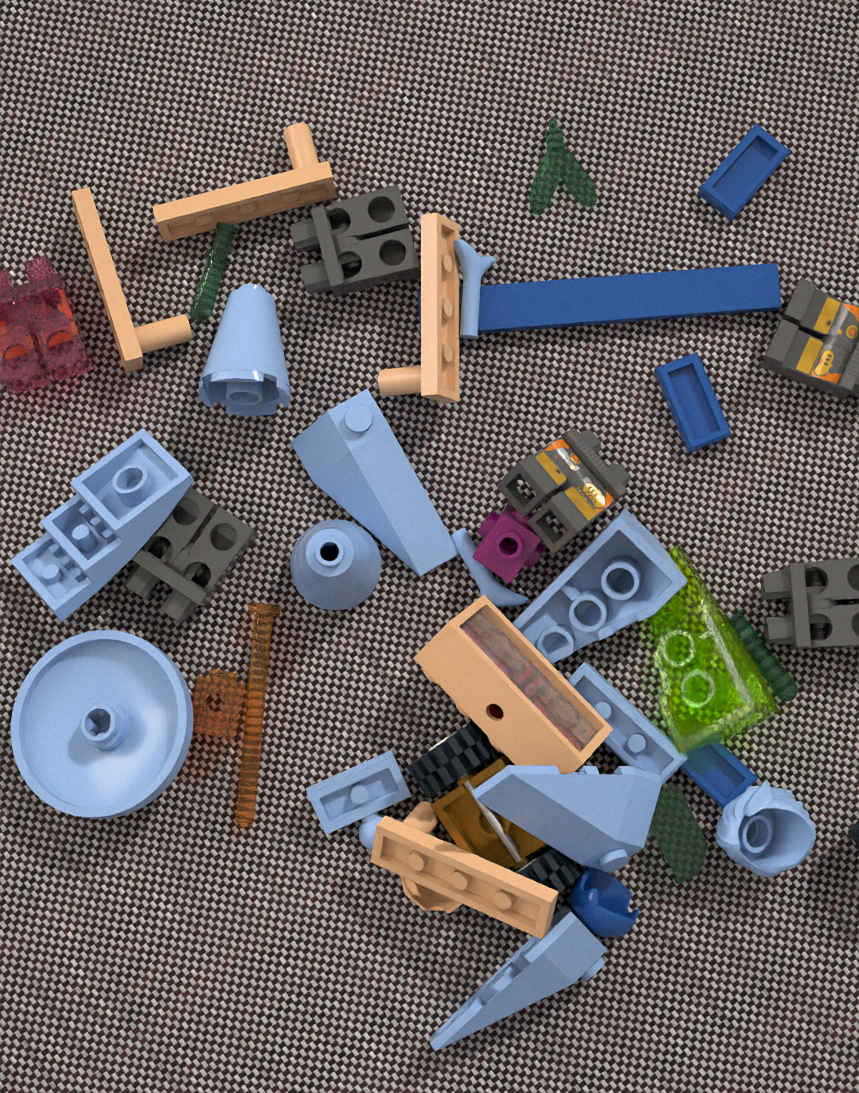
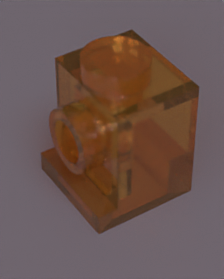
[192,669,247,740]

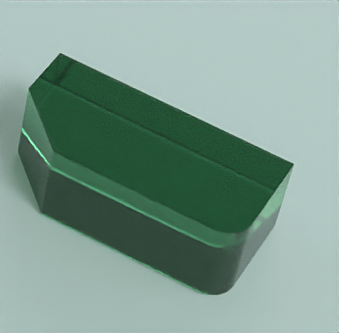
[649,786,708,884]

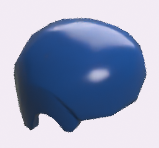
[569,866,640,938]

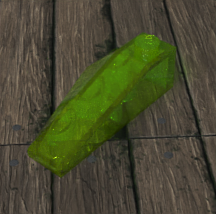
[647,545,780,753]

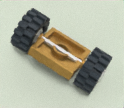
[407,722,581,893]

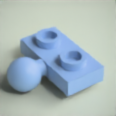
[306,750,411,850]

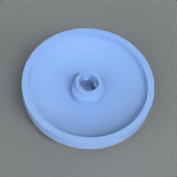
[10,630,194,819]

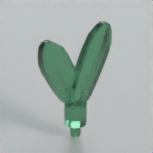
[529,118,597,215]

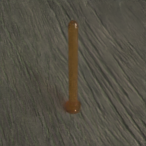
[236,603,281,827]

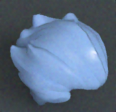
[715,782,816,878]

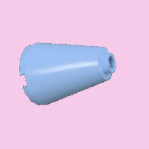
[199,284,291,416]
[290,519,381,610]

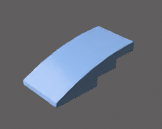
[10,428,194,622]

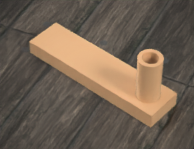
[152,123,337,242]
[72,187,193,373]
[378,213,460,404]
[370,801,559,939]

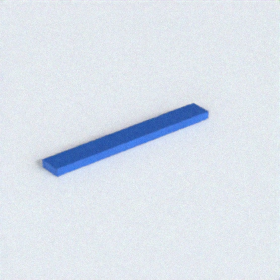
[417,263,782,335]

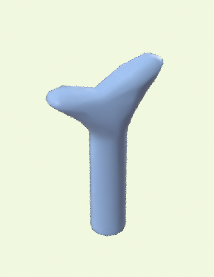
[453,239,497,339]
[450,528,528,619]

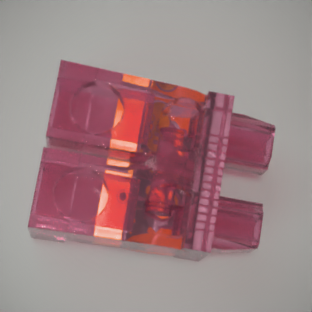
[0,256,95,395]

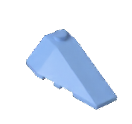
[290,388,460,577]
[512,508,688,664]
[473,765,662,872]
[430,905,607,1051]

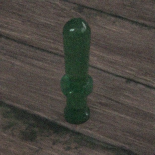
[190,222,238,321]
[723,609,798,702]

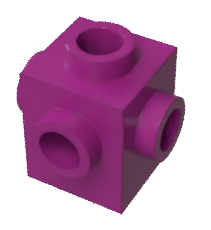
[472,503,546,583]

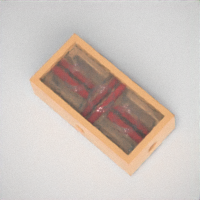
[414,595,613,774]

